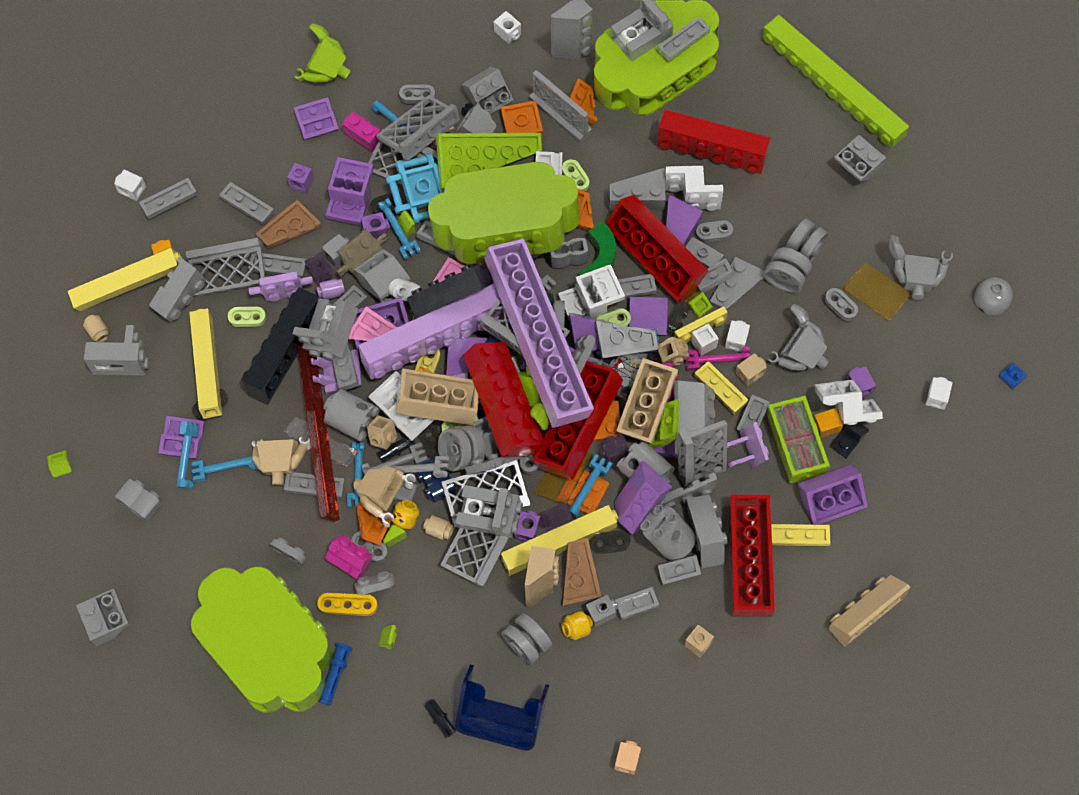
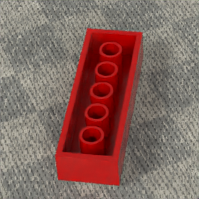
[657,109,771,174]
[606,194,708,302]
[463,342,545,458]
[532,361,623,480]
[729,495,775,617]

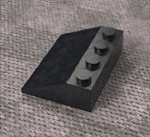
[407,264,494,319]

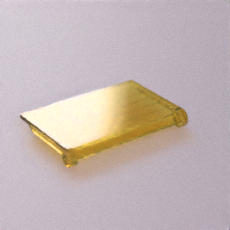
[843,262,911,321]
[534,452,593,505]

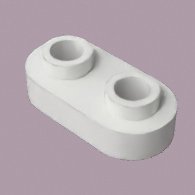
[389,278,420,301]

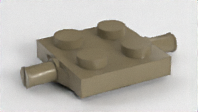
[336,229,389,281]

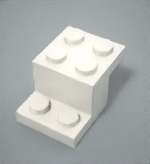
[665,166,723,211]
[558,264,625,322]
[368,371,434,441]
[815,380,883,425]

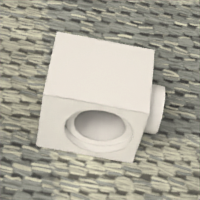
[493,11,521,44]
[114,170,146,201]
[725,321,750,352]
[691,323,719,356]
[925,377,953,410]

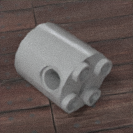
[324,389,380,442]
[617,441,674,485]
[640,505,696,560]

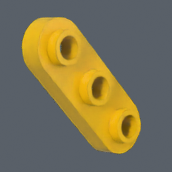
[317,593,378,616]

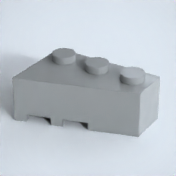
[609,168,665,211]
[149,256,206,323]
[686,494,727,569]

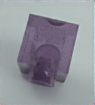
[305,252,334,286]
[599,434,629,463]
[540,502,573,531]

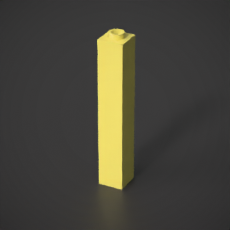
[68,248,182,311]
[189,308,222,419]
[501,505,618,576]

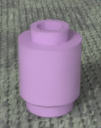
[316,279,345,300]

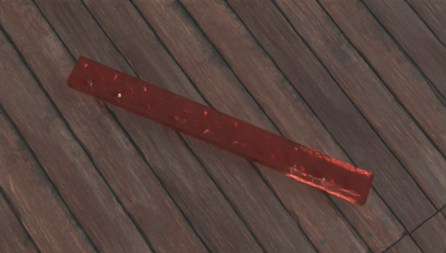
[298,343,340,522]

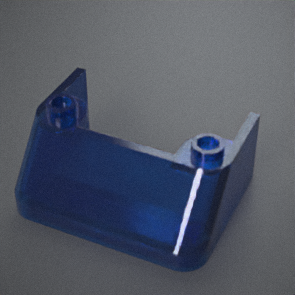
[455,664,550,751]

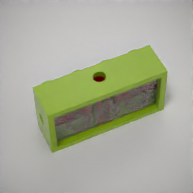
[766,396,830,483]

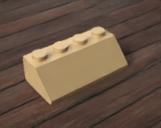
[616,358,678,444]
[396,369,478,425]
[525,546,559,608]
[829,575,911,647]

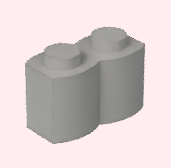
[549,238,588,268]
[114,479,162,522]

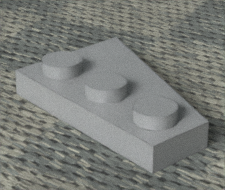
[710,257,765,311]

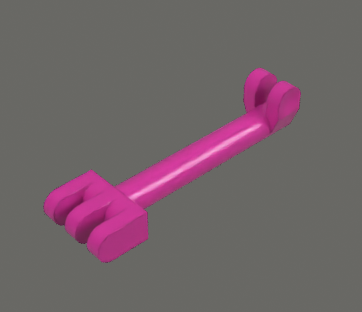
[685,347,751,371]

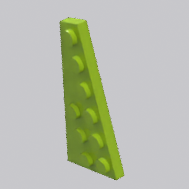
[436,133,542,190]

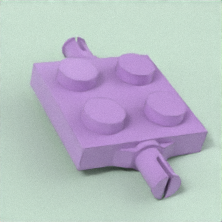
[249,272,313,302]

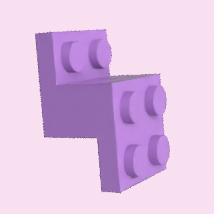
[325,157,374,226]

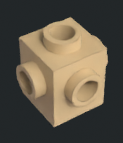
[658,337,689,366]
[367,415,397,449]

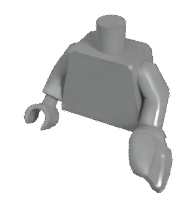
[889,235,953,300]
[768,304,829,371]

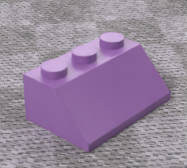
[352,297,409,349]
[615,461,672,535]
[798,464,868,525]

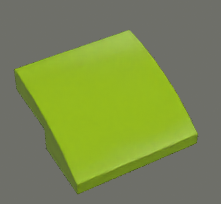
[649,400,680,449]

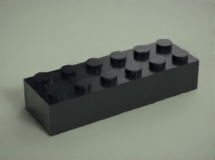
[242,287,319,405]

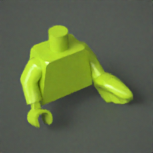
[294,23,351,82]
[518,363,550,430]

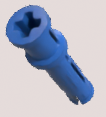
[319,643,353,706]

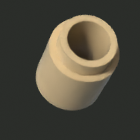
[83,315,110,342]
[423,515,454,540]

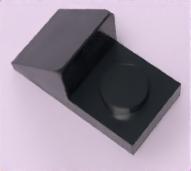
[831,422,869,459]

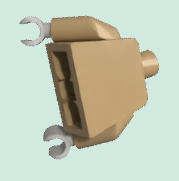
[252,437,312,485]
[353,466,416,527]

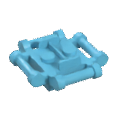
[386,153,445,223]

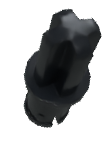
[377,436,415,463]
[424,699,457,738]

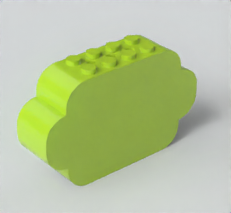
[594,0,719,116]
[428,162,580,264]
[191,567,332,713]

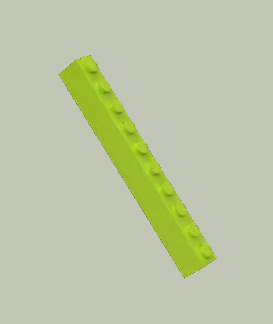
[762,15,910,148]

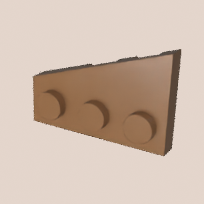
[256,200,322,249]
[563,538,602,606]

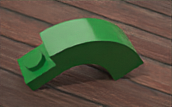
[578,221,616,276]

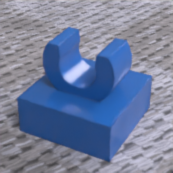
[999,362,1027,390]

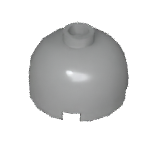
[974,277,1013,316]

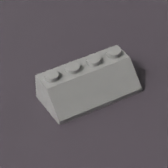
[551,0,593,60]
[674,381,716,464]

